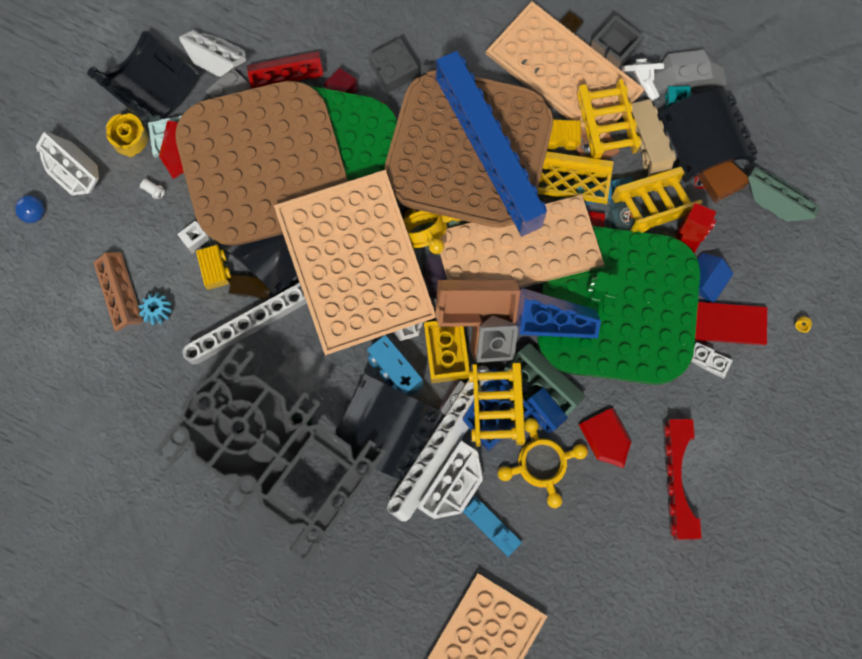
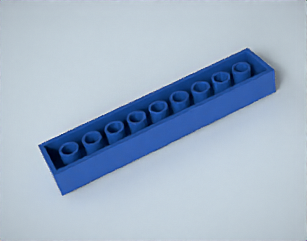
[436,51,547,237]

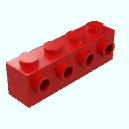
[247,51,323,89]

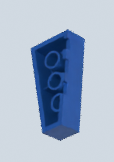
[516,288,601,338]

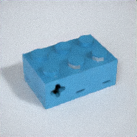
[367,335,423,397]

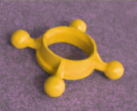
[403,208,461,254]
[497,418,588,508]

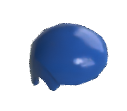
[15,195,45,223]

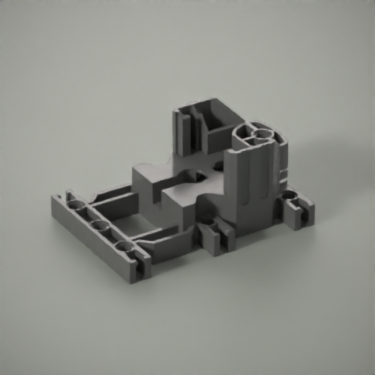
[154,343,386,562]

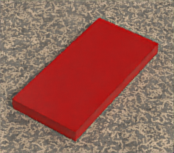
[695,302,768,346]

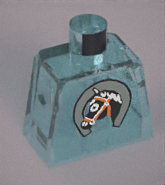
[608,199,649,231]

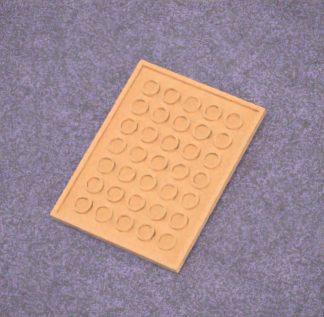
[274,170,436,355]

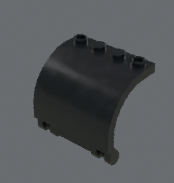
[87,31,201,123]
[657,90,758,182]
[219,234,297,296]
[335,373,441,481]

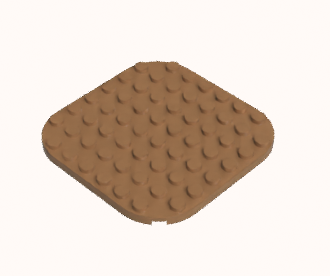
[385,70,553,228]
[176,81,347,245]

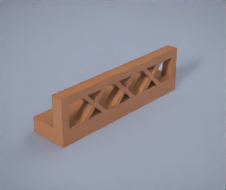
[93,253,143,331]

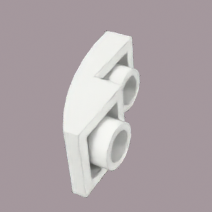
[691,343,733,379]

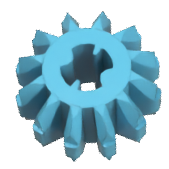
[139,292,172,325]

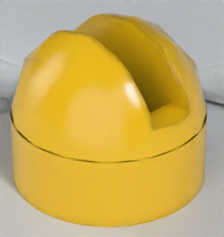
[795,316,812,333]

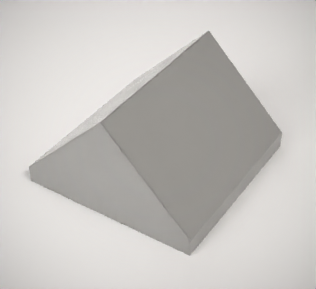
[476,316,518,363]

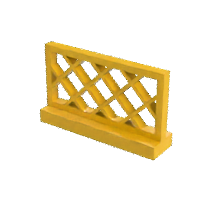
[537,152,614,204]

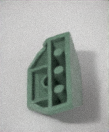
[748,167,820,222]

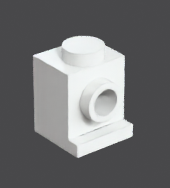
[177,221,209,254]

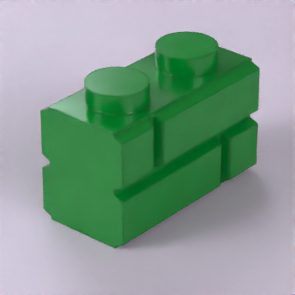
[587,272,621,306]

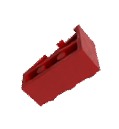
[675,203,717,253]

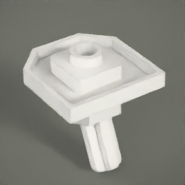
[622,59,664,101]

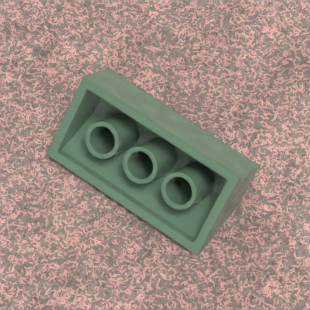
[503,343,586,416]

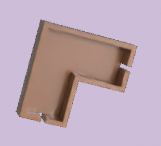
[435,280,520,361]

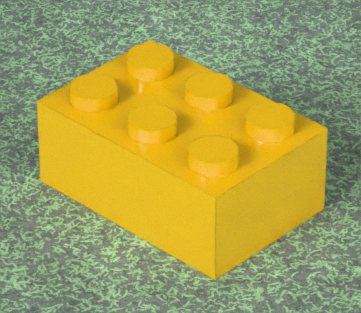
[424,321,470,384]

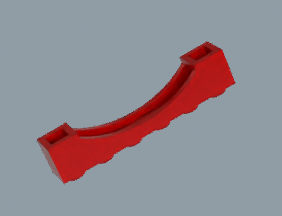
[663,419,702,540]

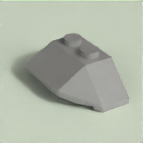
[653,50,727,94]

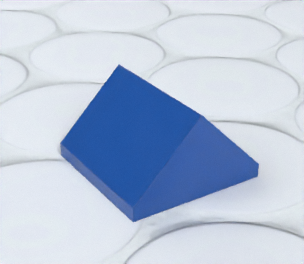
[697,253,734,303]
[526,387,568,434]

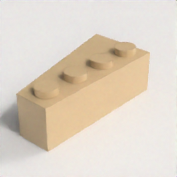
[631,99,676,177]

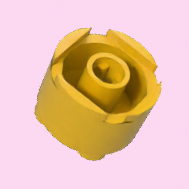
[106,113,149,157]

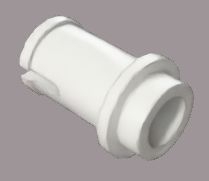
[140,178,165,199]

